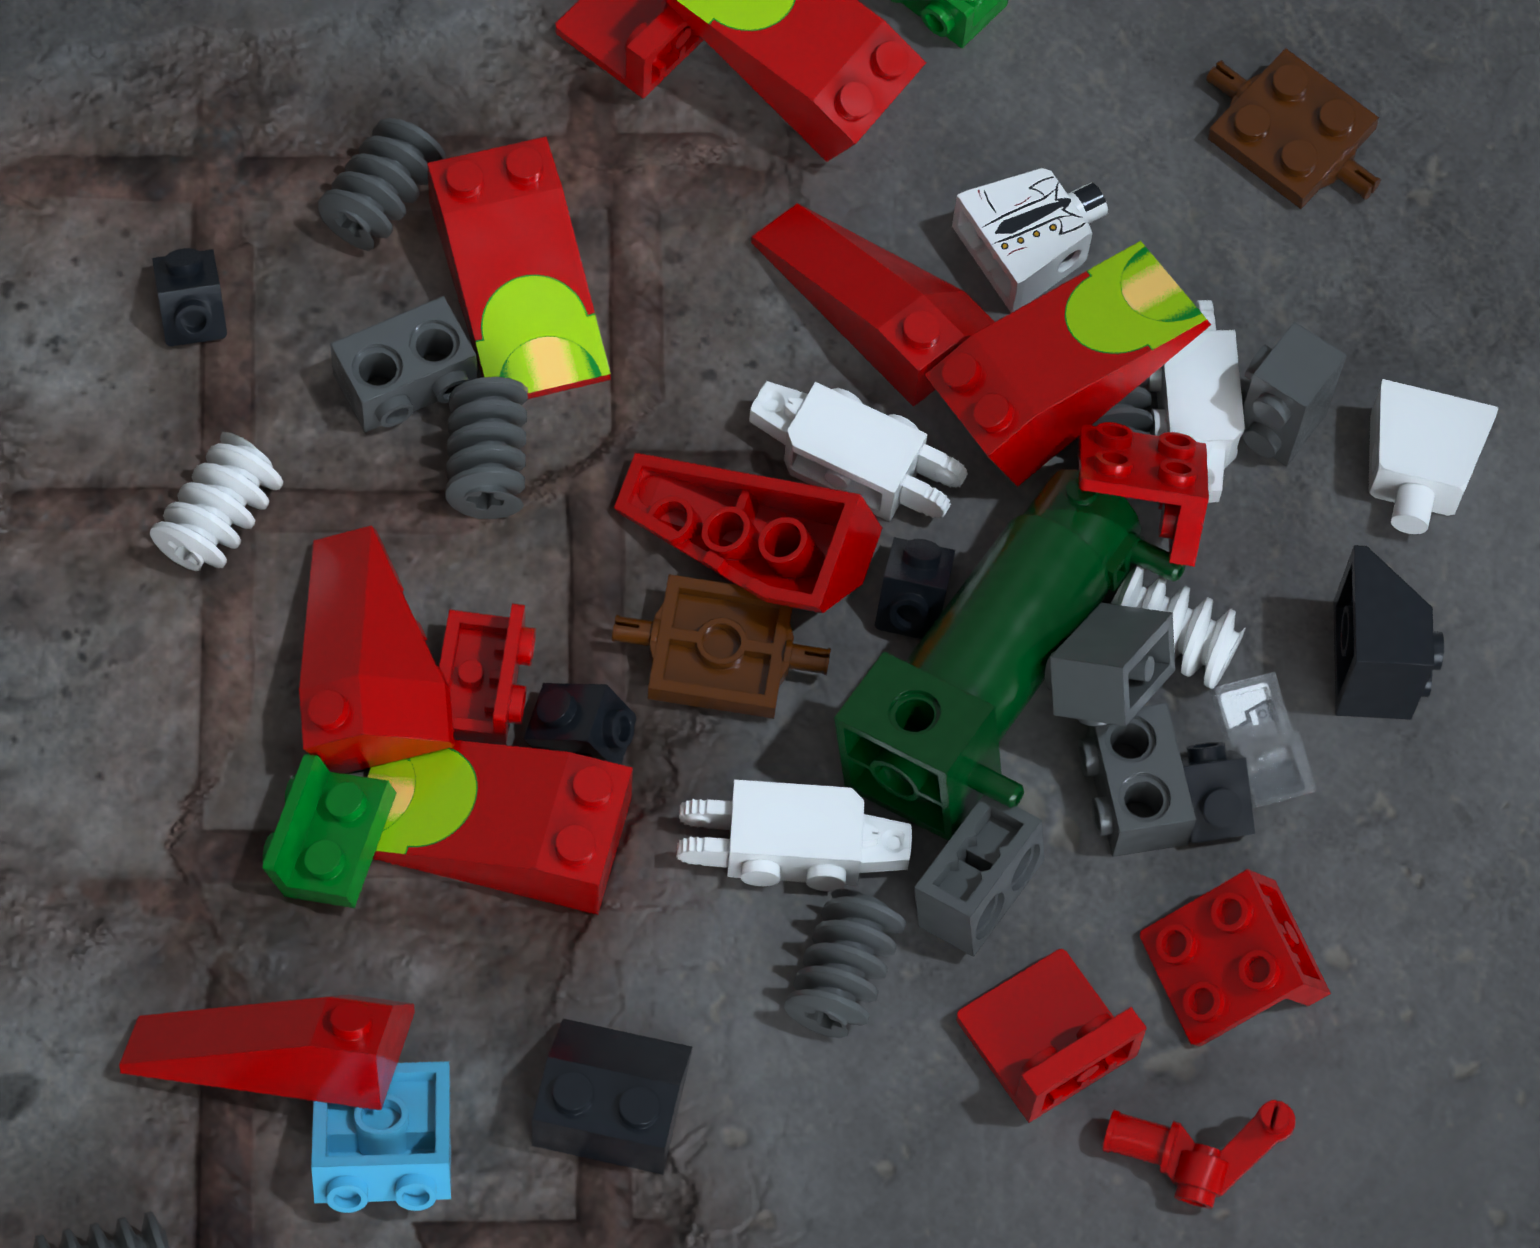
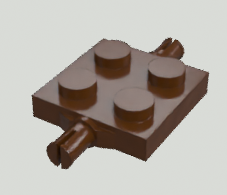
[1206,48,1381,209]
[612,574,831,719]

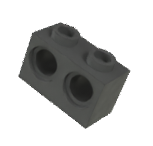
[330,296,477,432]
[1078,702,1196,857]
[914,795,1045,957]

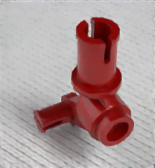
[1103,1100,1296,1209]

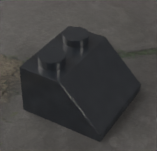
[1333,545,1444,720]
[532,1018,693,1175]

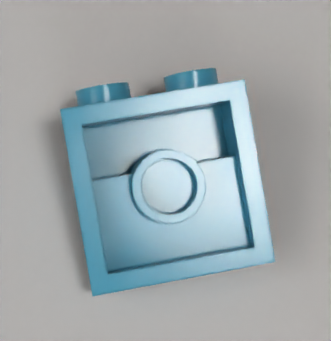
[311,1061,451,1213]

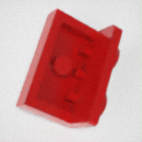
[439,603,536,745]

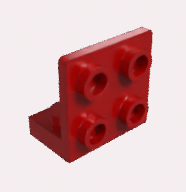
[555,0,704,99]
[1079,422,1209,567]
[1140,869,1331,1047]
[956,949,1147,1123]

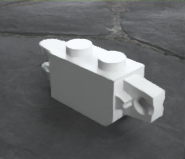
[1146,300,1245,503]
[749,381,968,522]
[676,779,912,891]

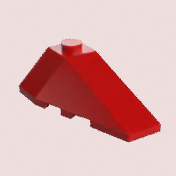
[751,203,995,407]
[614,453,883,613]
[299,525,455,774]
[119,995,415,1110]

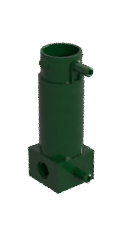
[834,469,1186,841]

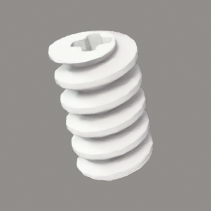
[150,432,284,571]
[1111,565,1245,689]

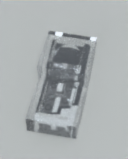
[1210,672,1317,809]

